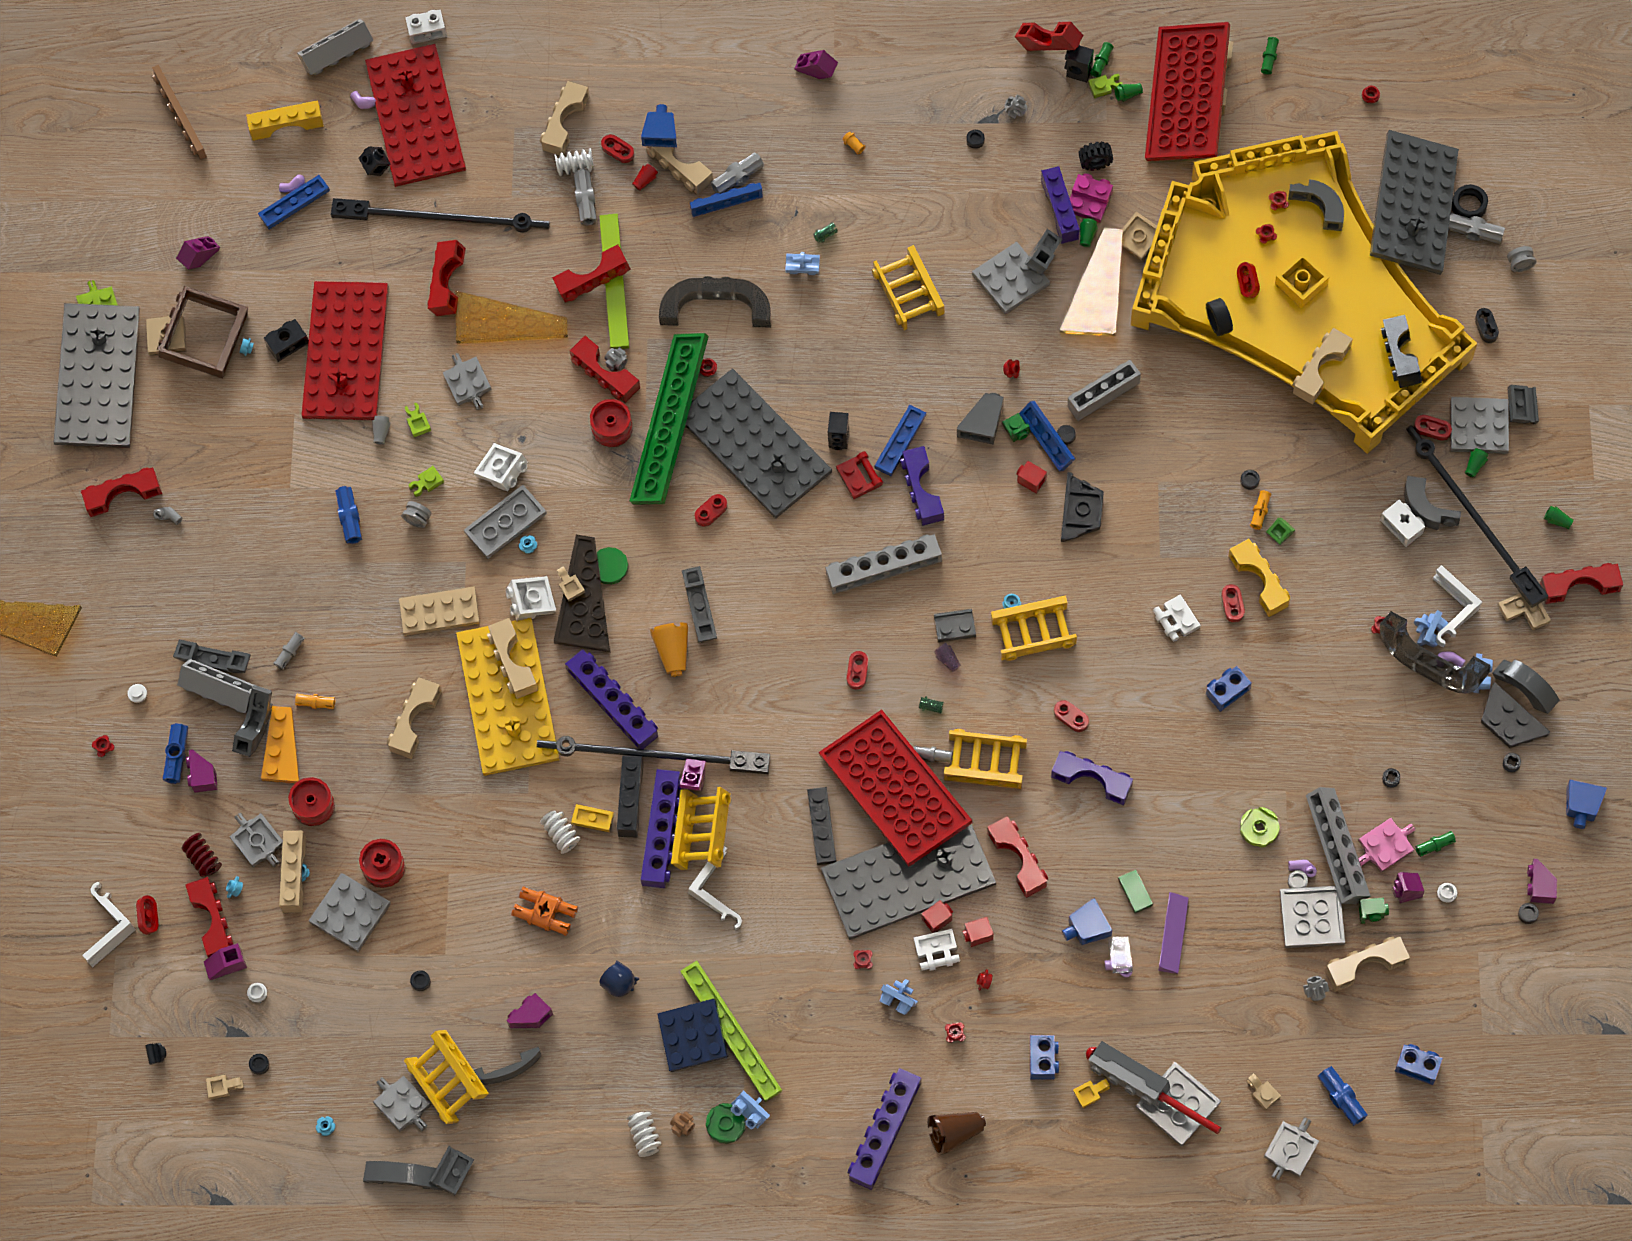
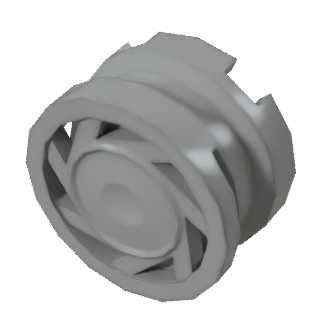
[1507,246,1537,272]
[401,501,432,528]

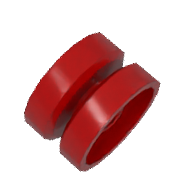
[590,399,633,447]
[288,777,335,826]
[359,839,405,888]

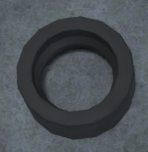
[1452,184,1488,218]
[1206,298,1233,336]

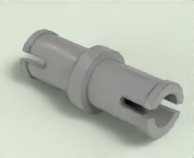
[273,632,305,670]
[914,746,953,763]

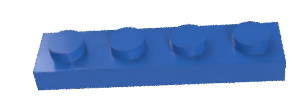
[258,175,330,229]
[690,183,763,217]
[1019,401,1075,471]
[874,405,926,476]

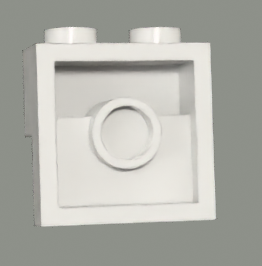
[474,443,528,492]
[506,576,556,621]

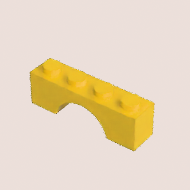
[246,100,324,141]
[1228,539,1290,617]

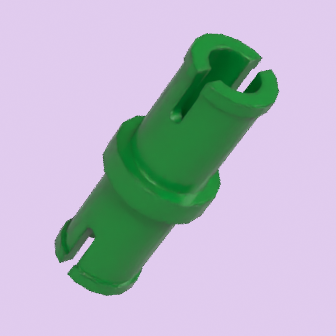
[1260,37,1279,75]
[1090,42,1114,78]
[1415,831,1456,857]

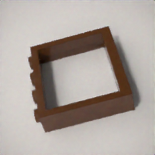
[157,286,248,379]

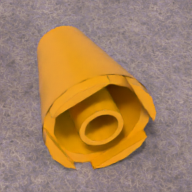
[650,622,688,677]

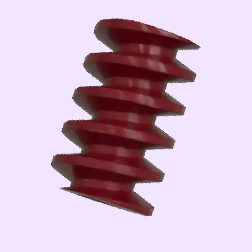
[182,833,222,877]

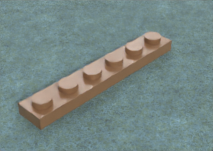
[152,64,207,160]

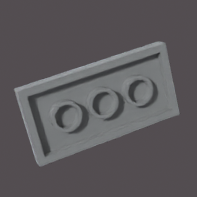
[464,485,547,559]

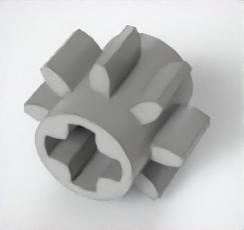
[1005,94,1027,119]
[604,347,628,371]
[1303,976,1329,1001]

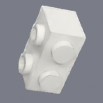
[405,9,447,44]

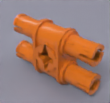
[511,886,578,936]

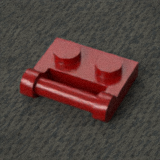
[836,451,884,499]

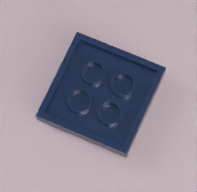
[657,999,728,1072]

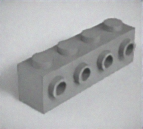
[297,19,374,75]
[1067,360,1141,421]
[177,659,254,713]

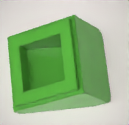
[1266,518,1295,545]

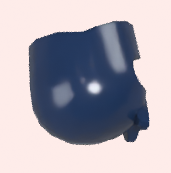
[599,960,639,997]

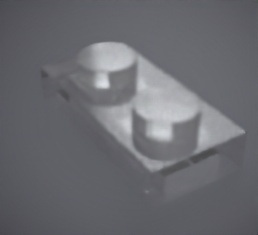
[1108,937,1133,973]

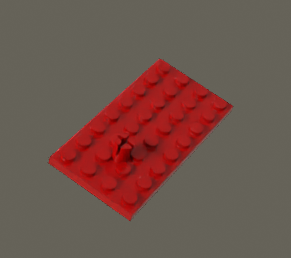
[1145,22,1230,161]
[365,44,466,187]
[301,281,388,420]
[819,709,973,867]

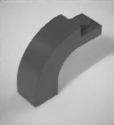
[1288,179,1344,231]
[1025,229,1062,275]
[1404,476,1461,530]
[1492,659,1560,714]
[232,685,273,757]

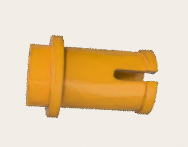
[842,132,866,155]

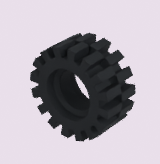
[1078,141,1114,171]

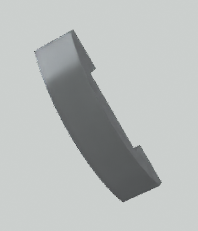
[682,566,717,643]
[173,639,251,673]
[474,1047,542,1085]
[363,1161,443,1191]

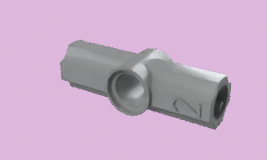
[711,152,764,194]
[574,169,596,226]
[1448,213,1505,244]

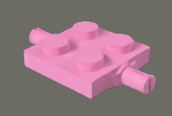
[1358,818,1415,872]

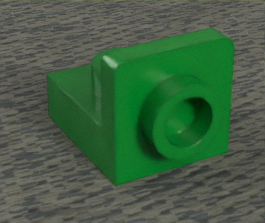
[1002,413,1030,442]

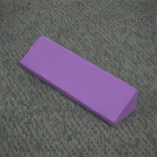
[1158,892,1189,974]

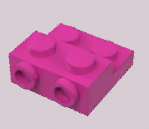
[1070,173,1113,223]

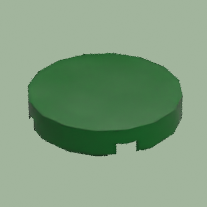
[597,547,629,585]
[706,1103,746,1144]

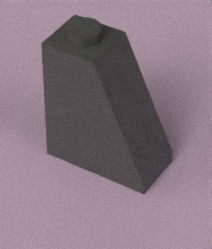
[957,393,1004,445]

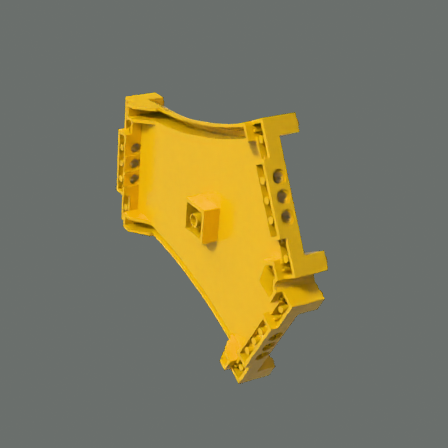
[1131,131,1477,454]

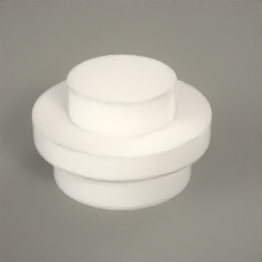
[128,684,147,703]
[1437,883,1457,903]
[247,983,267,1003]

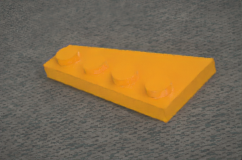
[261,706,300,784]

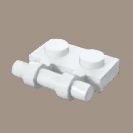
[1152,594,1201,642]
[914,929,960,971]

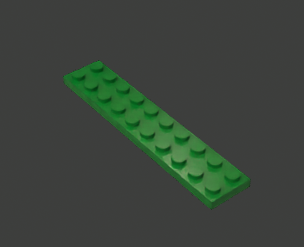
[629,333,709,505]

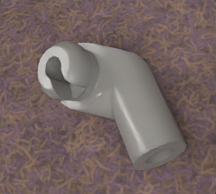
[153,507,183,525]

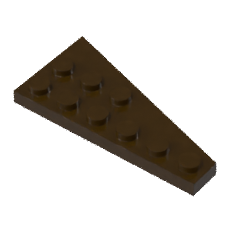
[554,534,611,653]

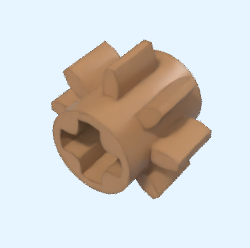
[670,1111,695,1137]

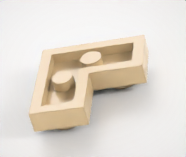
[1497,593,1551,630]

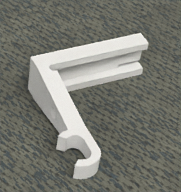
[1433,565,1482,647]
[688,846,742,930]
[82,882,135,968]

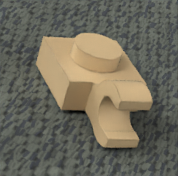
[557,566,585,601]
[1246,1073,1281,1110]
[206,1075,244,1100]

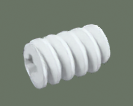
[555,148,594,176]
[540,811,580,854]
[626,1112,661,1157]

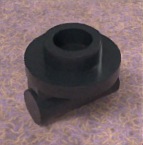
[145,1043,166,1065]

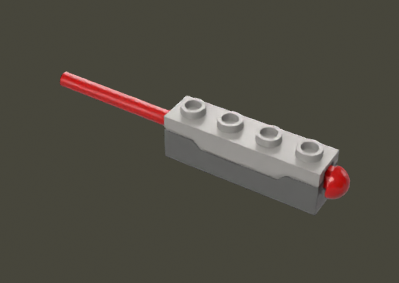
[1086,1041,1221,1134]

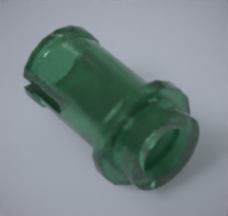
[813,222,838,243]
[919,696,944,714]

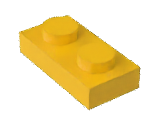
[571,804,614,833]

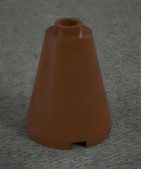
[927,1112,986,1155]

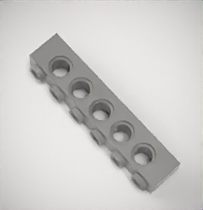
[825,534,942,594]
[1306,787,1371,904]

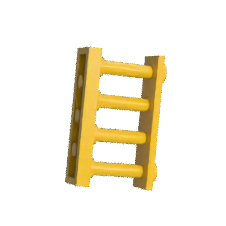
[872,245,945,330]
[991,595,1077,661]
[944,729,1027,789]
[671,787,731,870]
[404,1030,489,1124]

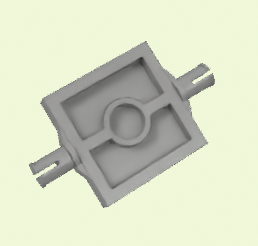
[443,353,492,410]
[229,813,283,867]
[373,1076,430,1132]
[1264,1117,1319,1180]

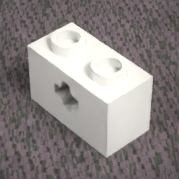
[1380,500,1425,547]

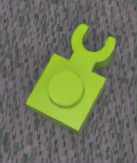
[1088,74,1123,99]
[405,403,431,438]
[408,466,444,497]

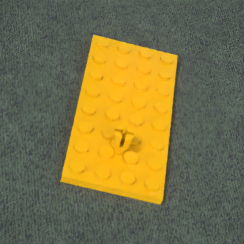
[456,618,560,776]

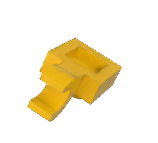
[1073,1079,1110,1108]

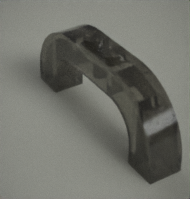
[659,276,771,328]
[1380,611,1490,694]

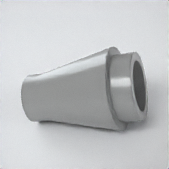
[372,416,391,444]

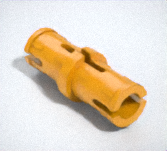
[1250,490,1272,530]
[295,693,335,710]

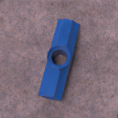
[335,486,362,544]
[163,723,189,784]
[1318,1066,1368,1126]

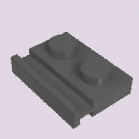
[1507,385,1539,424]
[934,609,976,642]
[429,1146,475,1196]

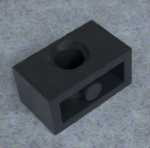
[1064,45,1094,83]
[264,319,309,362]
[828,412,849,450]

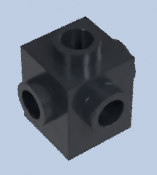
[359,146,391,176]

